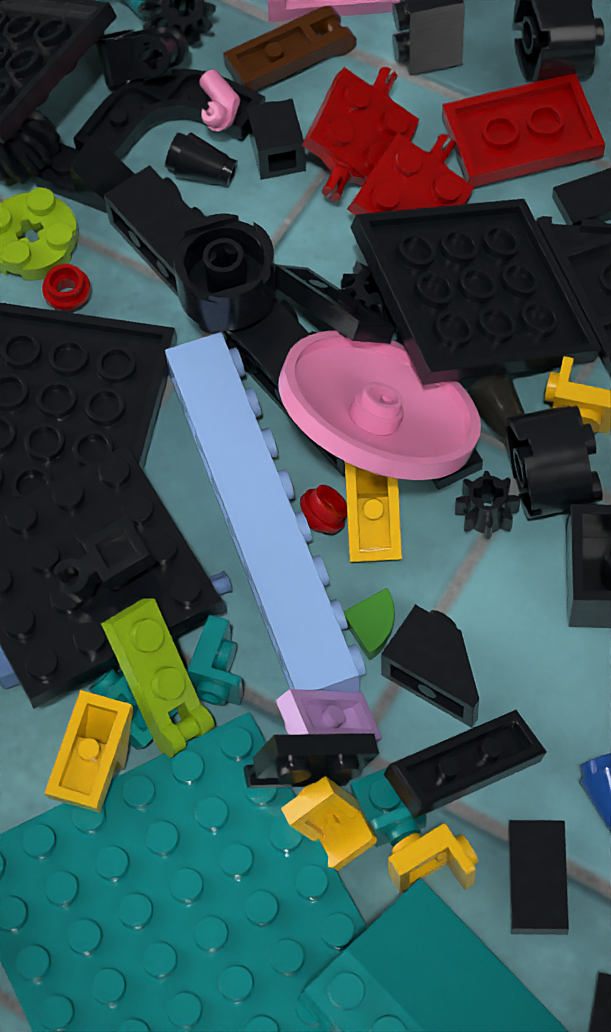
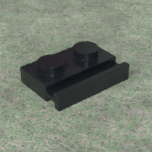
[243,733,379,789]

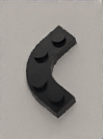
[73,69,266,160]

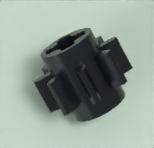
[455,471,520,539]

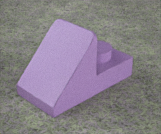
[276,689,383,743]

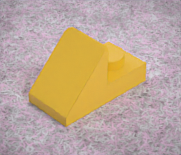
[345,461,402,562]
[44,690,133,813]

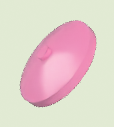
[278,330,481,480]

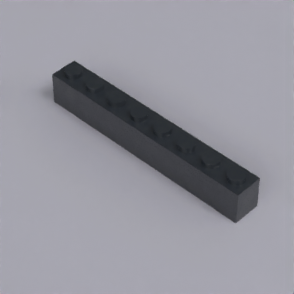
[104,165,345,477]

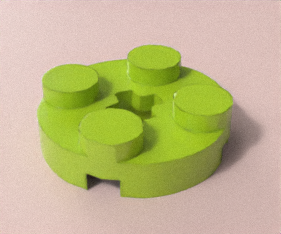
[0,188,79,281]

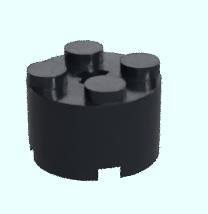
[514,0,605,81]
[173,213,277,333]
[506,404,603,519]

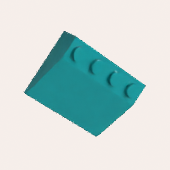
[297,878,569,1032]

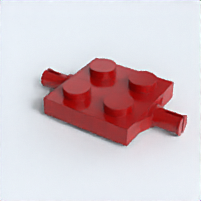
[301,67,420,201]
[347,133,475,215]

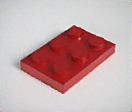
[442,74,605,187]

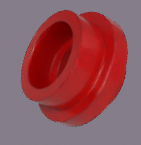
[42,264,91,311]
[300,485,347,534]

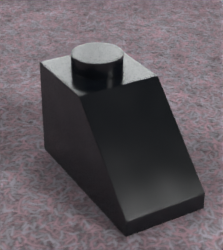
[381,604,479,728]

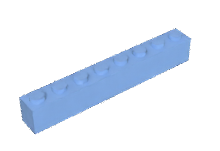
[165,332,366,692]

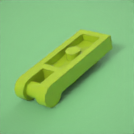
[101,598,215,758]

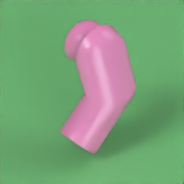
[199,69,240,131]

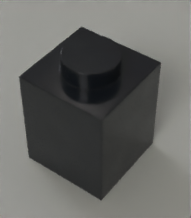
[247,98,306,180]

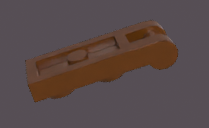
[223,5,357,91]

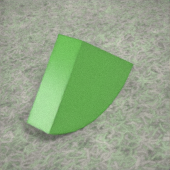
[343,588,395,661]

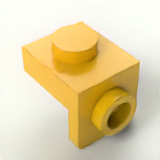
[544,356,611,434]
[281,776,377,871]
[388,823,478,893]

